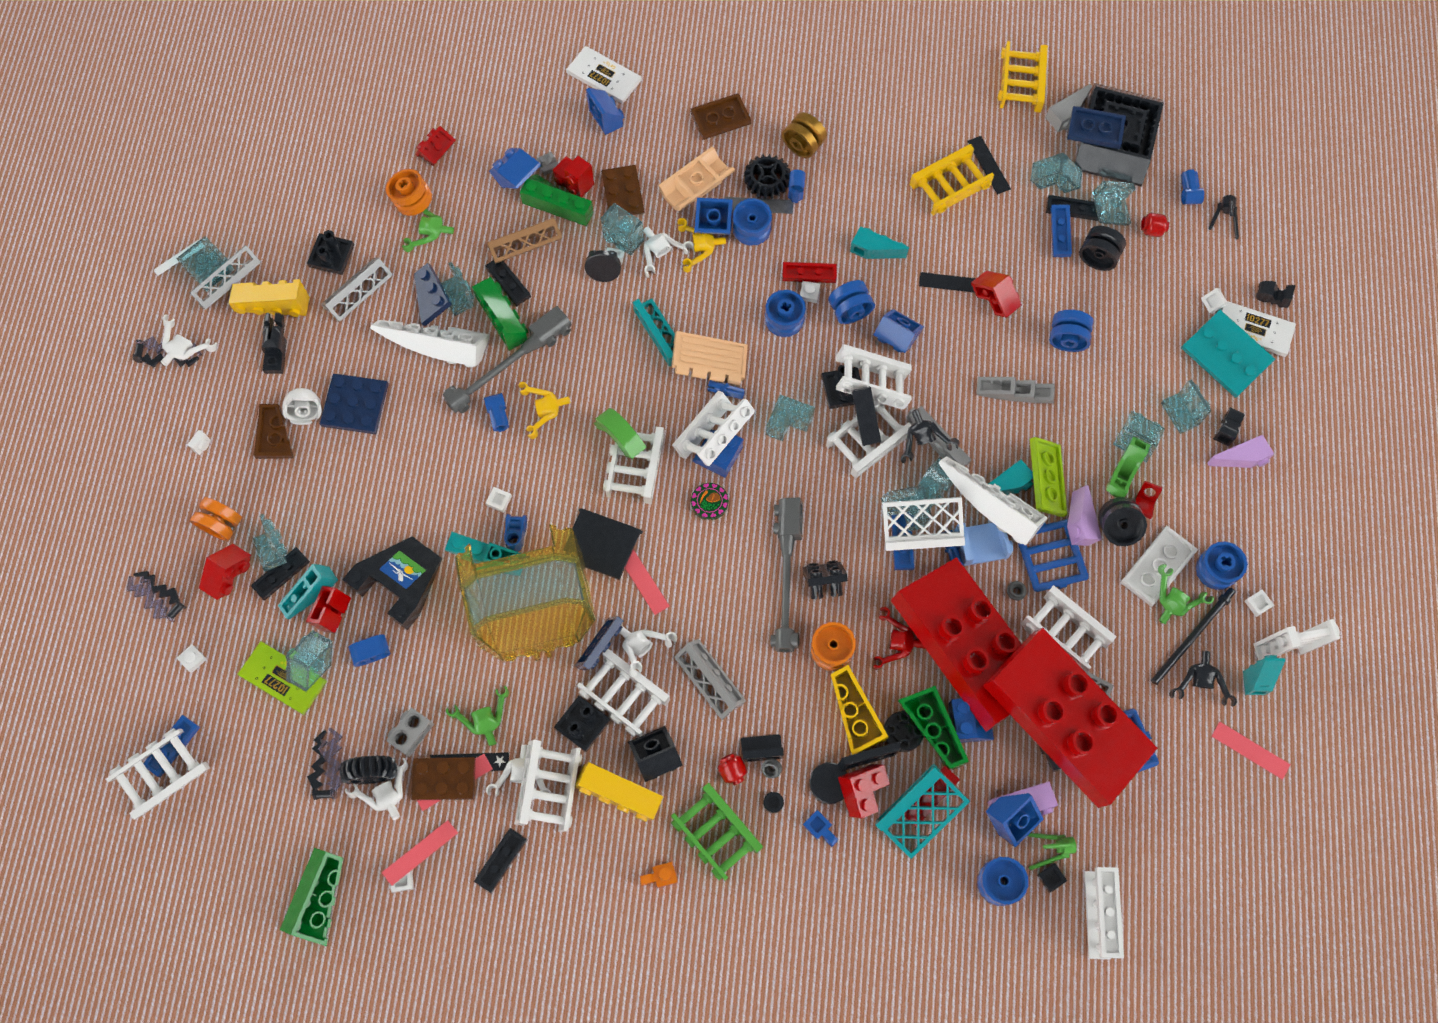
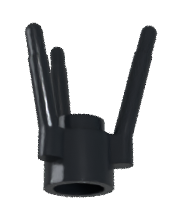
[1208,195,1239,240]

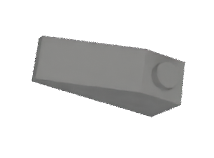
[1045,84,1092,132]

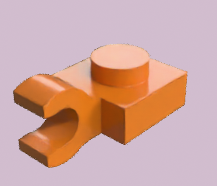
[640,861,678,888]

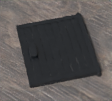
[559,508,643,580]

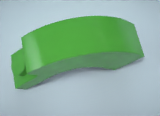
[594,408,647,459]
[1106,437,1150,497]

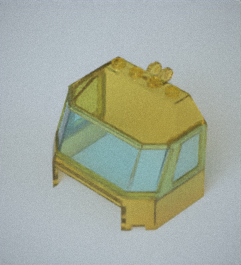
[455,524,596,661]

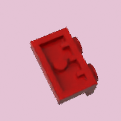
[415,126,456,166]

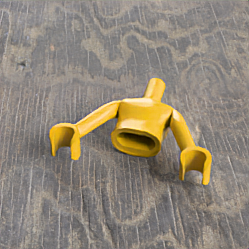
[677,218,726,273]
[518,382,571,439]

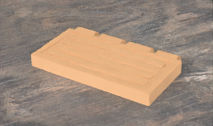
[672,331,748,386]

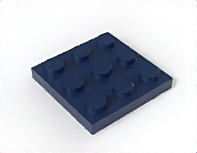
[320,373,389,435]

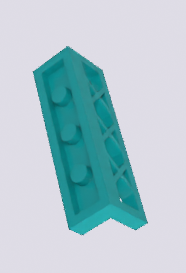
[632,298,675,367]

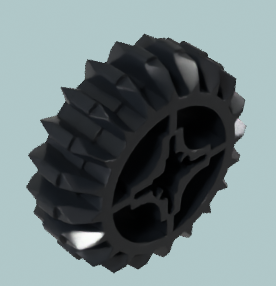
[744,153,791,199]
[339,755,397,785]

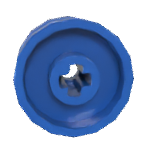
[733,199,772,246]
[828,280,875,324]
[765,290,806,337]
[1049,310,1094,352]
[1195,541,1248,590]
[977,857,1029,906]

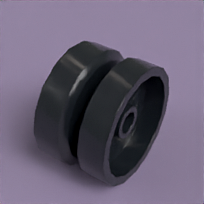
[1079,225,1126,271]
[1098,497,1147,547]

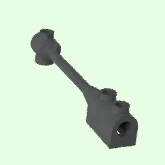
[443,306,572,413]
[770,497,803,653]

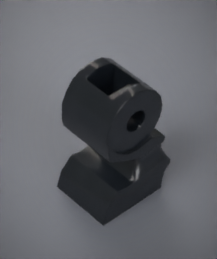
[1256,281,1296,308]
[1213,407,1245,447]

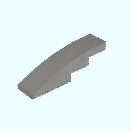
[976,377,1055,404]

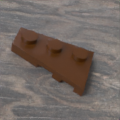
[254,404,294,459]

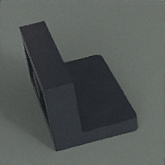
[741,734,784,762]

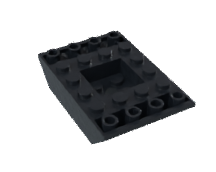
[1073,83,1164,187]

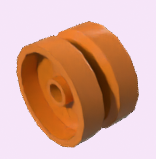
[386,169,432,216]
[189,497,242,542]
[810,622,856,671]

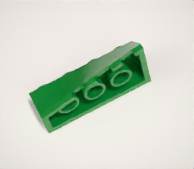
[520,174,594,227]
[472,277,529,351]
[898,686,969,771]
[280,847,343,946]

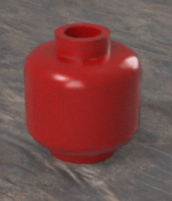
[1140,213,1170,237]
[718,753,748,785]

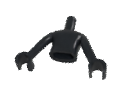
[901,409,960,463]
[1169,651,1237,707]

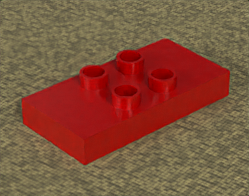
[890,557,1022,732]
[983,627,1158,808]

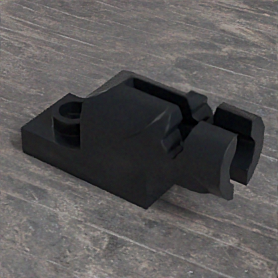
[261,312,287,374]

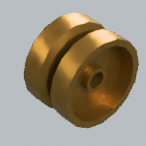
[782,112,827,158]

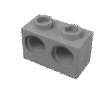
[386,707,434,758]

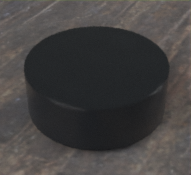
[763,792,784,814]

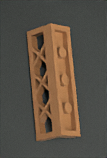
[487,218,562,264]

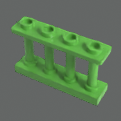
[671,783,763,881]

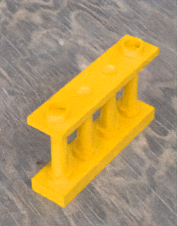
[997,41,1048,113]
[910,144,994,216]

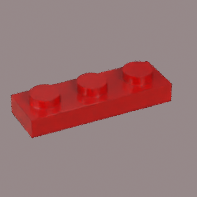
[782,262,837,283]

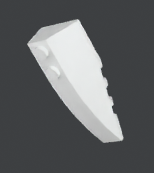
[371,320,489,367]
[939,456,1048,545]

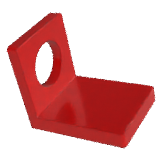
[1135,481,1163,519]

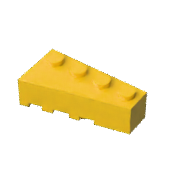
[229,279,310,317]
[831,665,888,755]
[575,762,663,822]

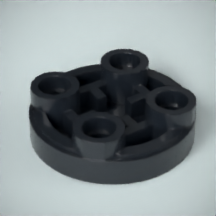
[585,250,621,282]
[884,710,924,752]
[809,762,847,804]

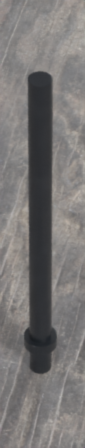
[1151,587,1236,685]

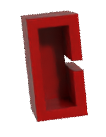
[306,586,351,634]

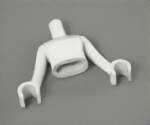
[643,227,694,278]
[161,314,217,366]
[619,625,677,677]
[486,745,551,796]
[345,758,408,820]

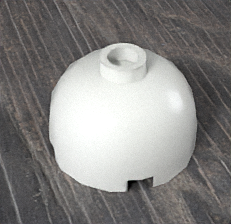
[282,388,322,425]

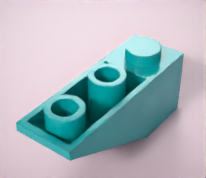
[850,226,909,259]
[1243,655,1286,695]

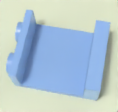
[954,523,1013,566]

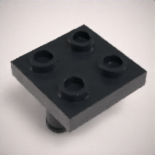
[307,230,355,275]
[821,365,861,409]
[802,560,848,600]
[554,696,611,752]

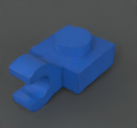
[803,810,838,847]

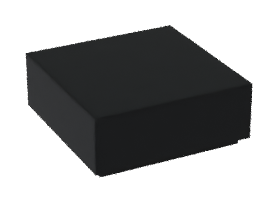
[1037,863,1067,893]

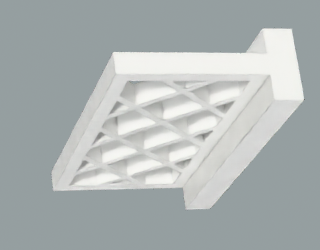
[882,497,965,551]

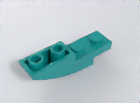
[445,532,526,574]

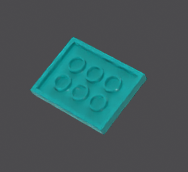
[1181,310,1276,398]

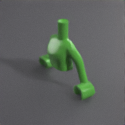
[402,209,454,252]
[1158,564,1214,624]
[446,686,509,746]

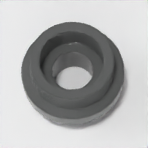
[1007,581,1027,601]
[762,758,782,779]

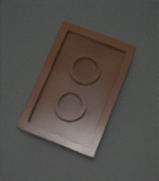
[691,93,751,140]
[601,165,645,219]
[411,757,476,801]

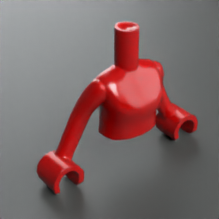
[872,607,925,670]

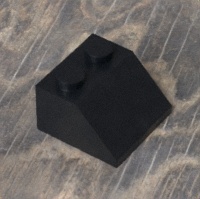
[628,726,683,782]

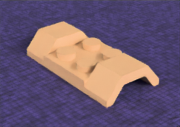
[658,146,735,211]

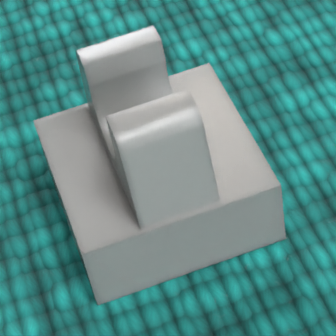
[536,152,558,176]

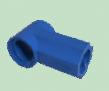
[1181,169,1204,204]
[788,170,806,203]
[484,393,509,432]

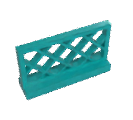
[875,763,970,859]

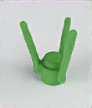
[1028,833,1077,870]

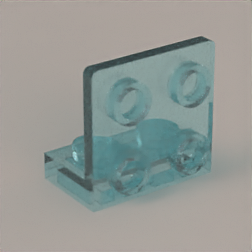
[1092,181,1136,225]
[441,262,474,316]
[1161,380,1211,434]
[1113,411,1165,463]
[253,514,287,572]

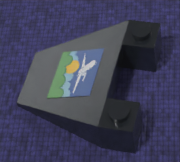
[342,536,442,630]

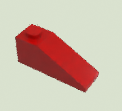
[905,765,960,828]

